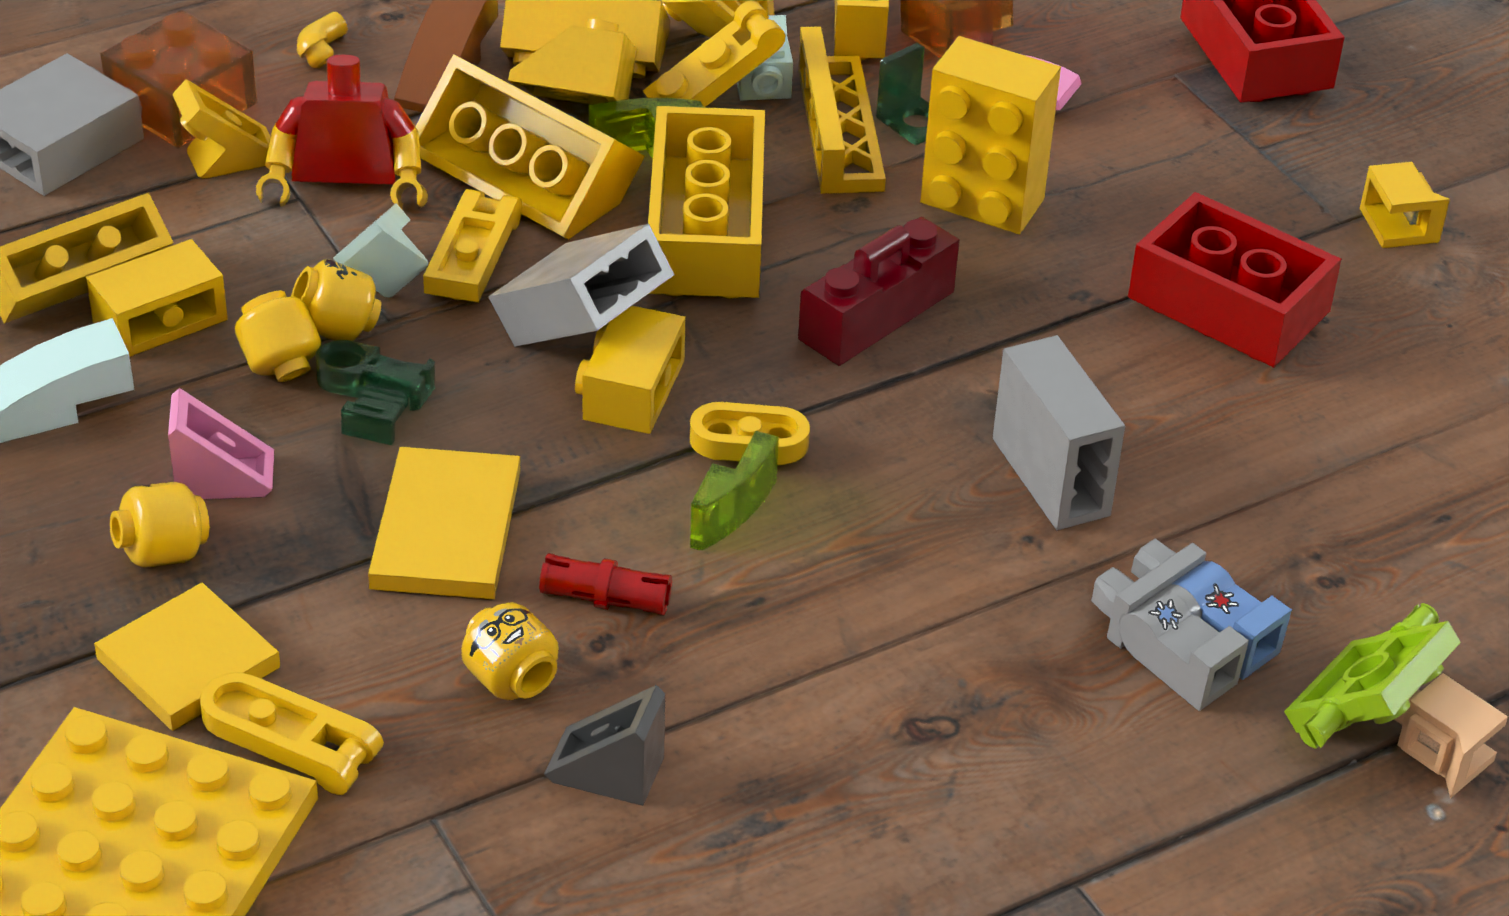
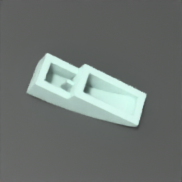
[0,318,134,443]

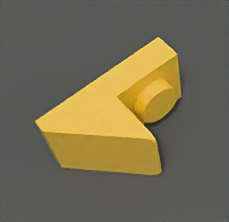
[172,79,271,179]

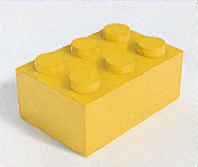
[920,36,1061,235]

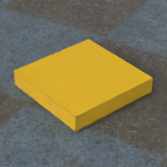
[94,583,280,731]

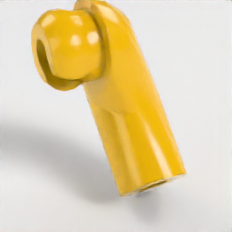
[297,11,348,68]

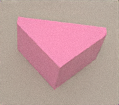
[168,388,274,499]

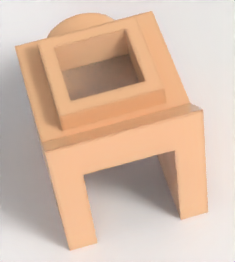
[1394,673,1508,799]

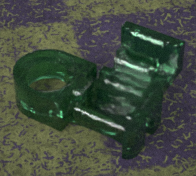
[316,340,435,445]

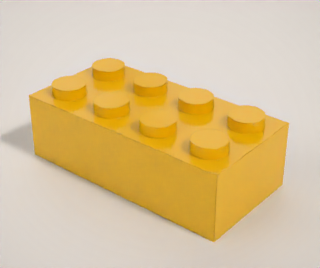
[648,106,765,298]

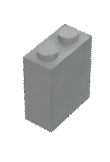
[0,53,144,196]
[488,224,675,347]
[993,335,1125,530]

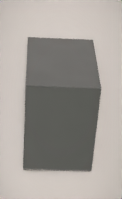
[544,685,666,806]

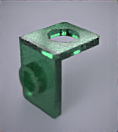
[876,43,929,145]

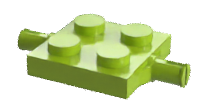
[1284,603,1461,749]

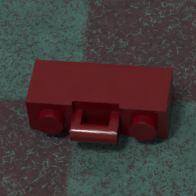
[798,216,960,366]

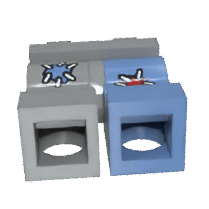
[1091,538,1292,712]

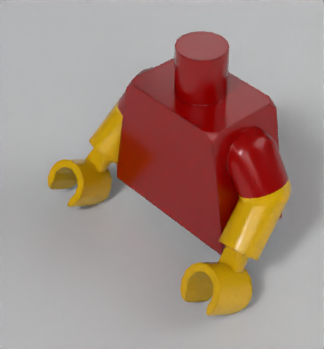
[256,54,428,210]

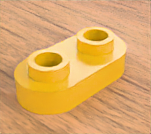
[690,402,810,465]

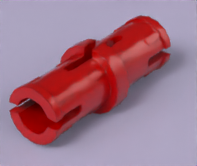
[539,553,672,615]

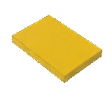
[368,447,521,599]

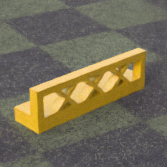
[798,26,886,194]

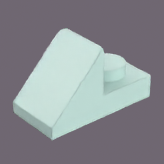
[333,203,429,298]

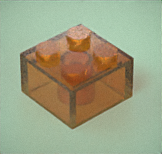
[100,10,258,148]

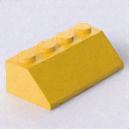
[416,54,645,240]

